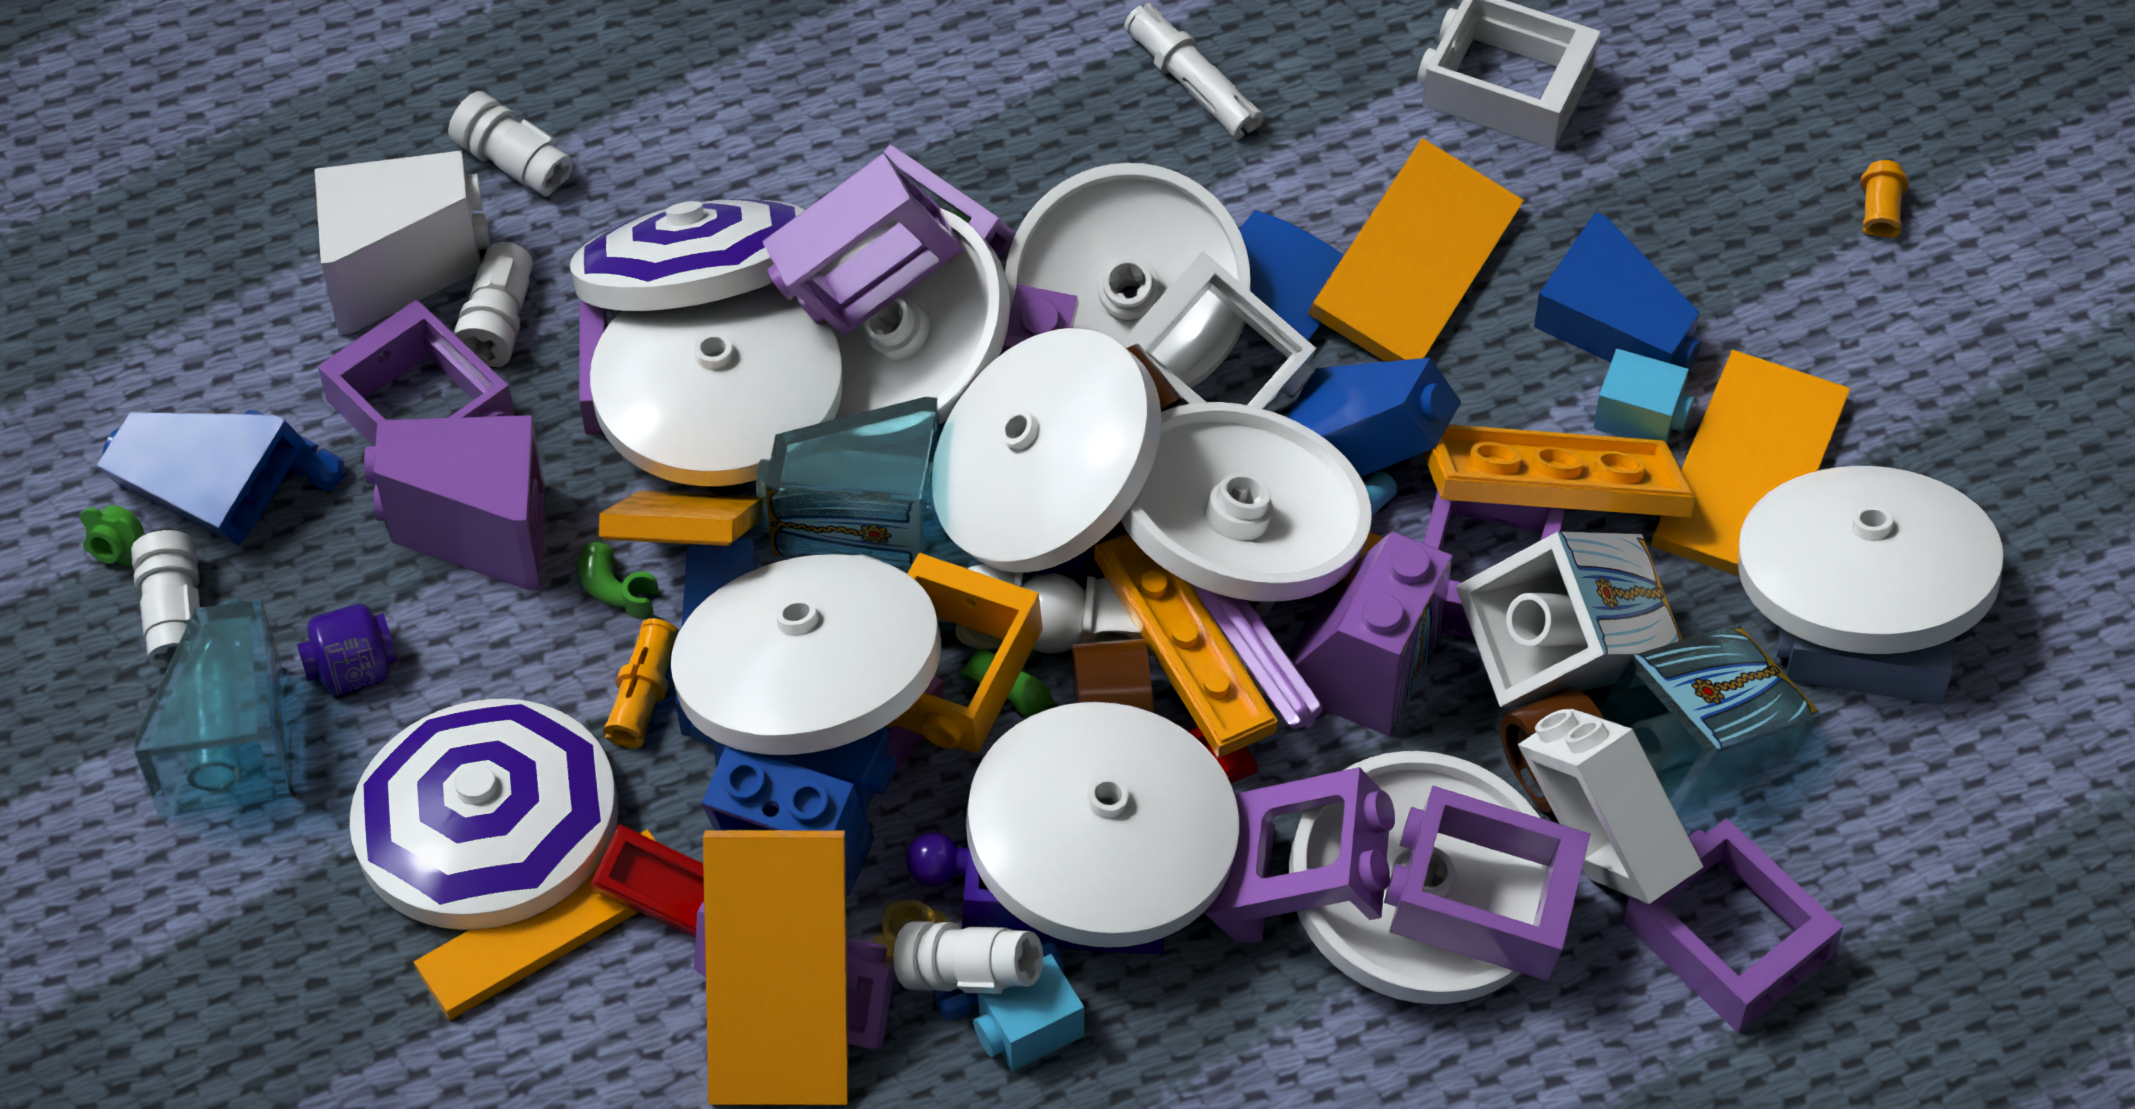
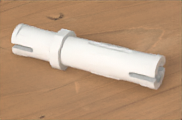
[1124,3,1264,140]

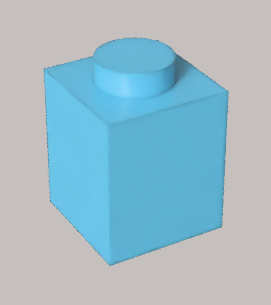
[1593,348,1694,444]
[973,954,1084,1072]

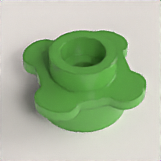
[80,505,144,568]

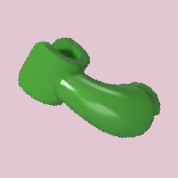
[577,541,659,619]
[959,649,1057,719]

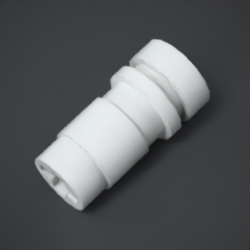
[448,91,573,197]
[453,242,533,367]
[131,530,201,668]
[893,921,1043,994]

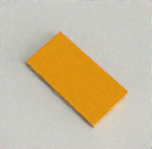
[1307,138,1524,362]
[1651,350,1850,576]
[1423,424,1695,518]
[599,490,765,546]
[703,830,849,1105]

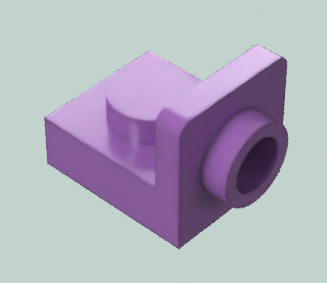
[1000,284,1079,354]
[847,940,897,1049]

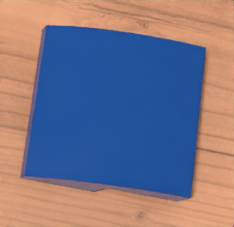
[1239,210,1344,341]

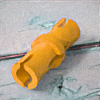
[603,618,679,749]

